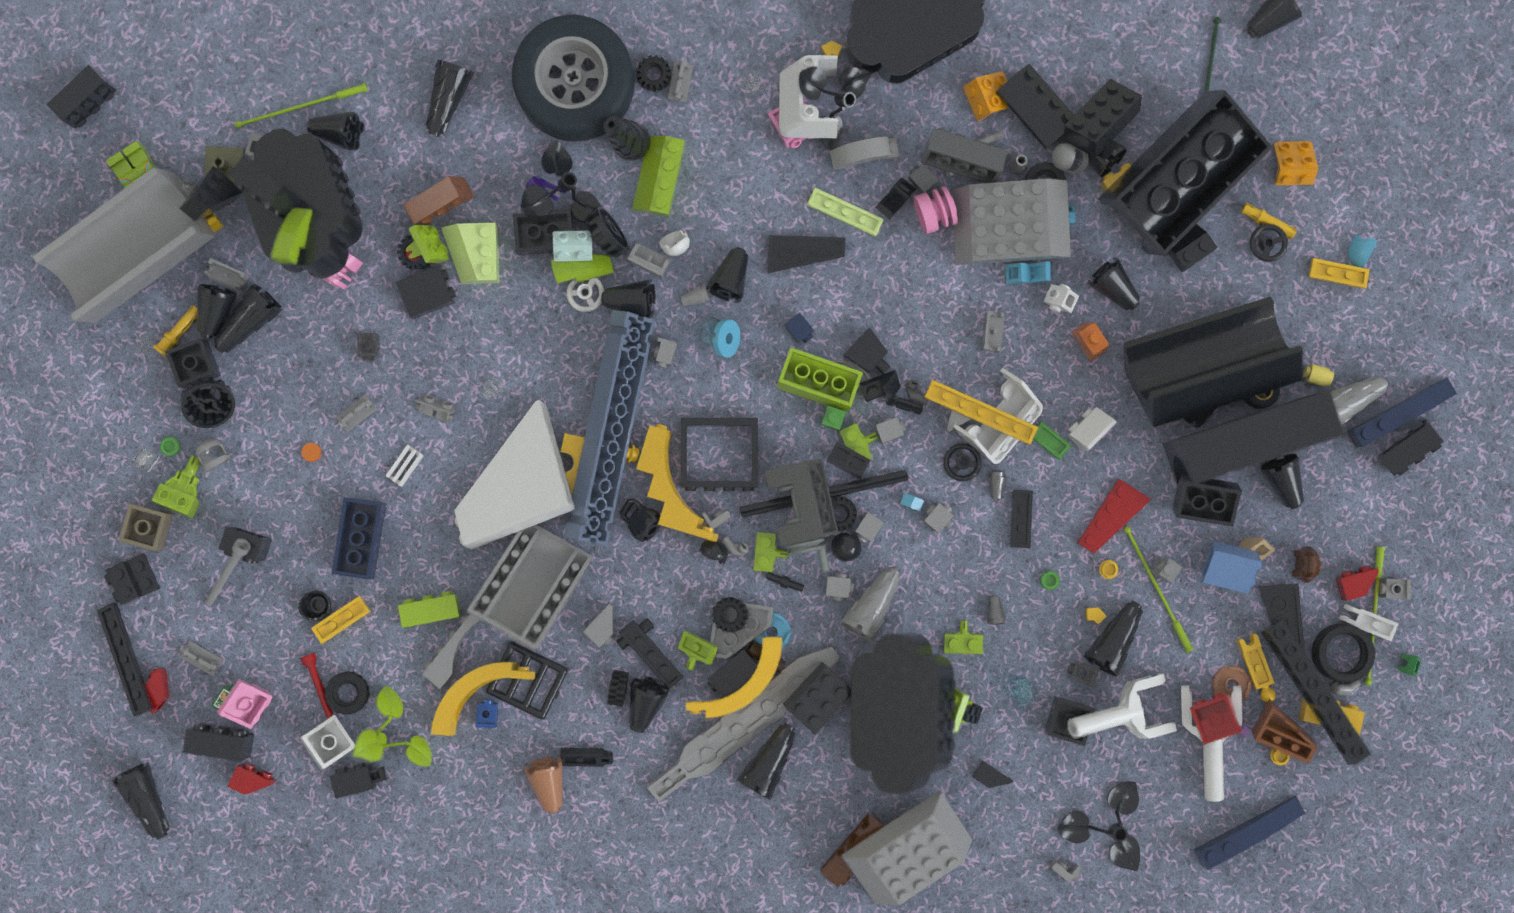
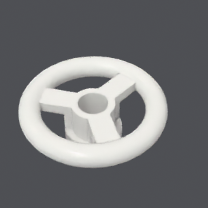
[567,278,604,312]

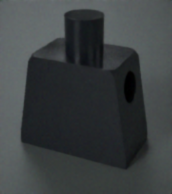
[843,328,890,374]

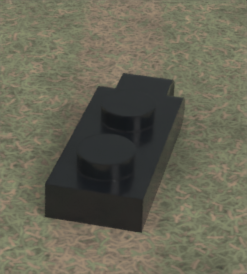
[560,747,613,767]

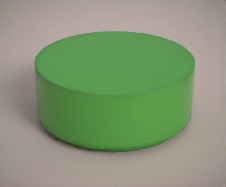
[160,437,181,456]
[1040,571,1060,590]

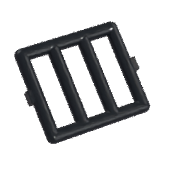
[486,642,568,720]

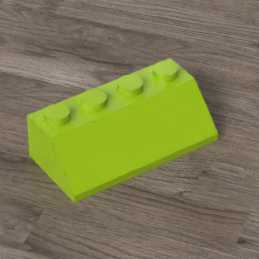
[632,136,685,218]
[776,347,863,413]

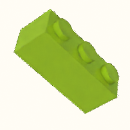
[398,591,462,628]

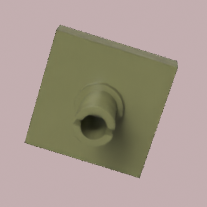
[204,146,245,182]

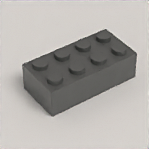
[921,128,1008,183]

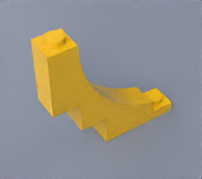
[636,424,719,542]

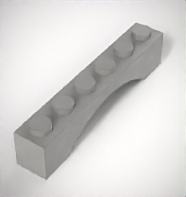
[422,614,481,689]

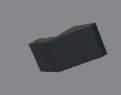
[875,177,916,219]

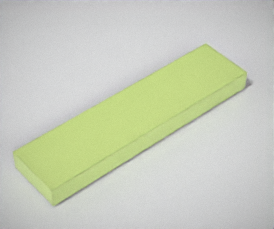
[807,188,884,237]

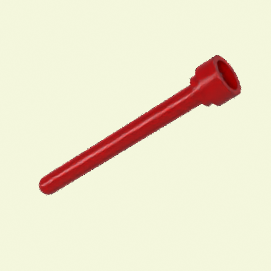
[300,653,334,719]

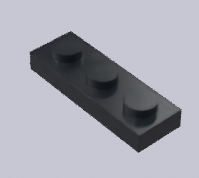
[1010,490,1033,548]

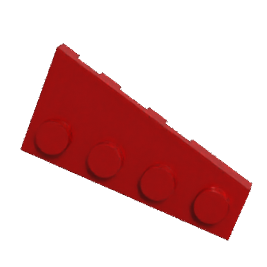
[1077,479,1152,553]

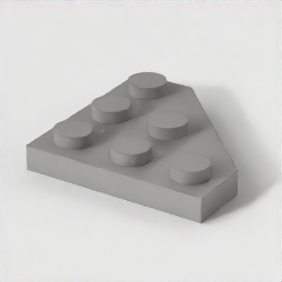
[710,599,774,659]

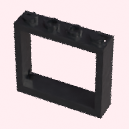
[681,418,758,491]

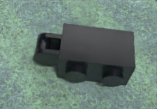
[330,762,387,799]

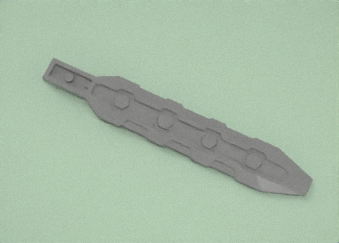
[646,646,840,802]

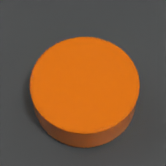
[301,443,322,462]

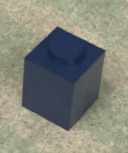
[784,312,814,344]

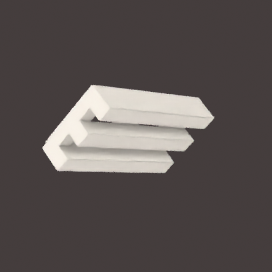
[386,445,424,487]

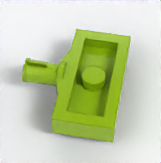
[839,423,878,459]
[753,532,788,572]
[944,620,983,654]
[677,631,718,671]

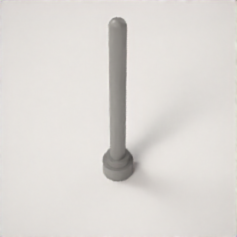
[205,539,250,607]

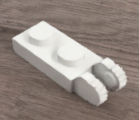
[1339,604,1399,641]

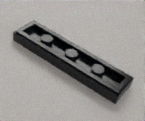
[619,619,683,688]

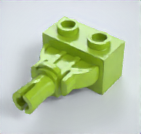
[151,455,201,519]

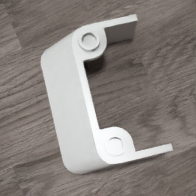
[779,55,838,138]
[953,368,1043,464]

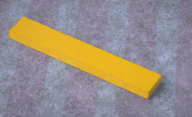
[924,380,1038,445]

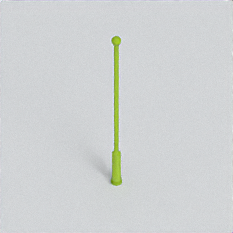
[234,82,368,128]
[1123,526,1194,653]
[1364,547,1386,686]

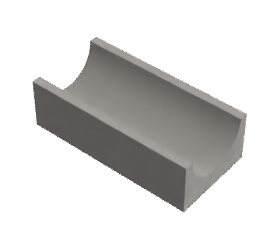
[33,167,216,323]

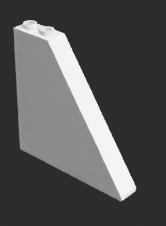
[454,400,575,550]

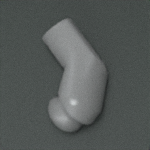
[721,536,749,556]
[1331,680,1361,696]

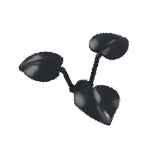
[798,66,872,150]
[520,140,602,222]
[1058,781,1140,871]

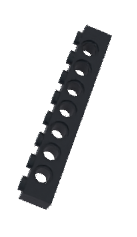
[1261,620,1371,765]

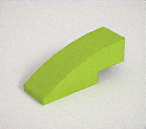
[271,208,312,264]
[551,254,614,283]

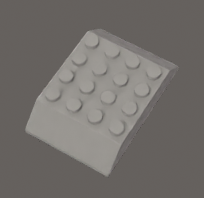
[952,179,1071,265]
[467,525,593,651]
[842,790,972,906]

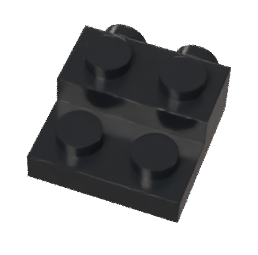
[104,554,160,605]

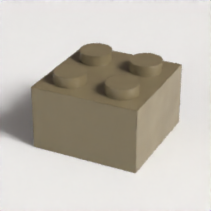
[118,503,173,551]

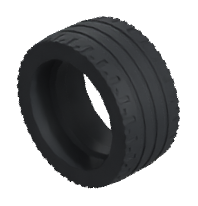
[1311,624,1376,683]

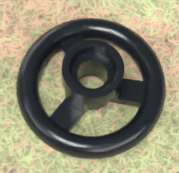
[1250,224,1288,262]
[943,443,982,481]

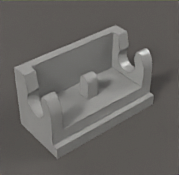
[627,243,672,278]
[204,258,250,293]
[982,311,1005,353]

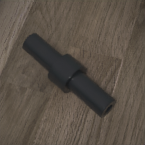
[766,572,804,592]

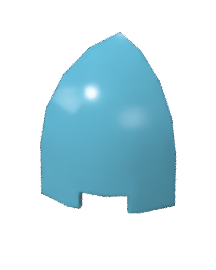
[1348,235,1378,268]

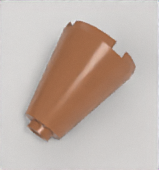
[523,757,562,813]

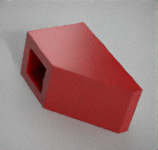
[1335,565,1379,601]
[145,668,170,714]
[227,762,276,795]

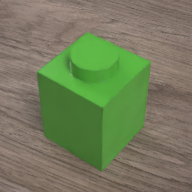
[821,406,846,431]

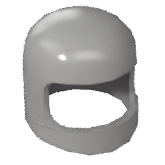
[1052,143,1089,174]
[196,438,231,472]

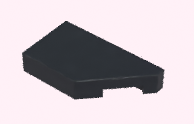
[972,761,1013,788]

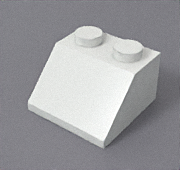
[1067,407,1116,451]
[299,715,355,770]

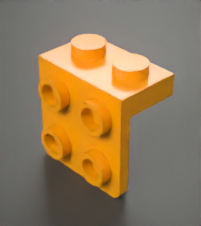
[963,71,1009,122]
[1273,141,1319,186]

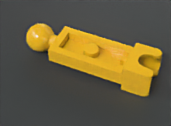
[1236,633,1276,703]

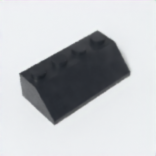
[996,63,1074,149]

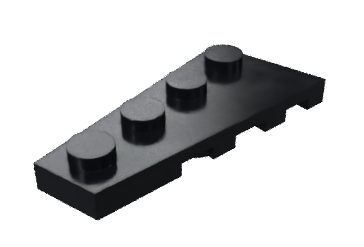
[768,235,845,273]
[1258,583,1305,652]

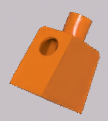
[1071,322,1109,362]

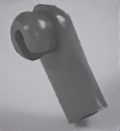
[906,380,928,405]

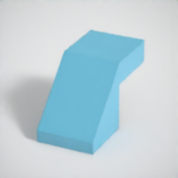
[1006,261,1051,284]

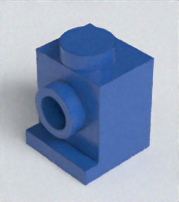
[475,699,498,728]

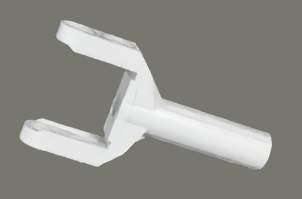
[1068,673,1177,739]
[1181,685,1242,802]

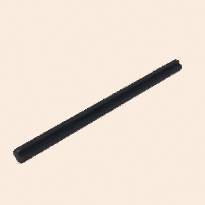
[740,470,908,518]

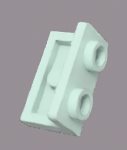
[553,231,592,261]

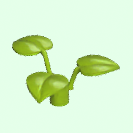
[353,686,432,767]

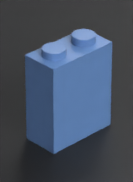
[1201,541,1262,594]

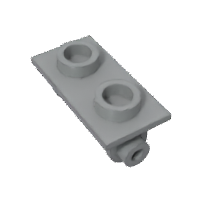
[668,60,693,102]
[336,394,377,433]
[416,395,458,423]
[180,641,224,676]

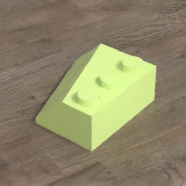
[441,223,500,284]

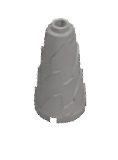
[1330,376,1388,425]
[840,567,900,643]

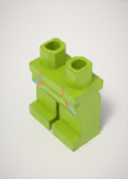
[105,141,156,188]

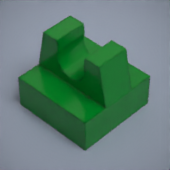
[1397,654,1422,677]

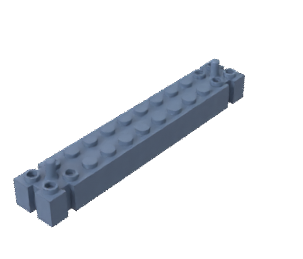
[564,310,655,546]

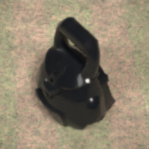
[620,499,661,542]

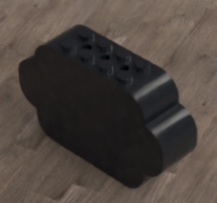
[845,0,985,84]
[242,129,363,279]
[850,633,956,794]

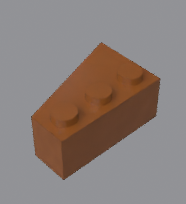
[1252,699,1318,764]

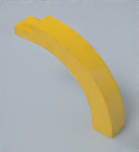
[686,636,782,718]
[431,662,535,736]

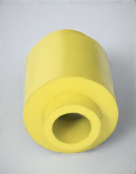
[1303,363,1334,387]

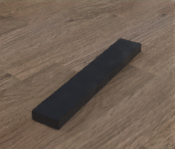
[97,603,154,717]

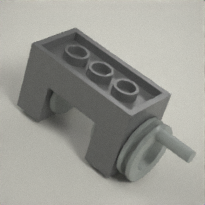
[765,459,839,572]

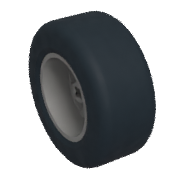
[512,14,635,142]

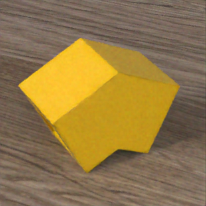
[821,41,842,56]
[204,212,224,233]
[1085,607,1107,624]

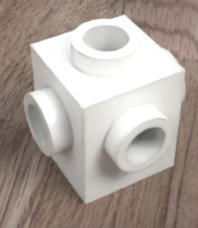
[1044,284,1079,313]

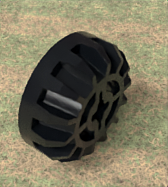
[585,206,629,257]
[180,377,235,428]

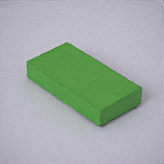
[1033,421,1072,460]

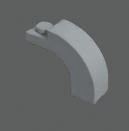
[830,137,900,169]

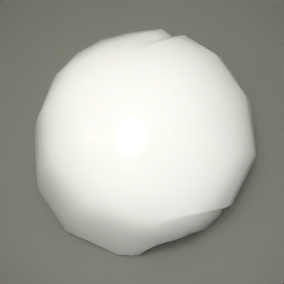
[659,230,690,256]

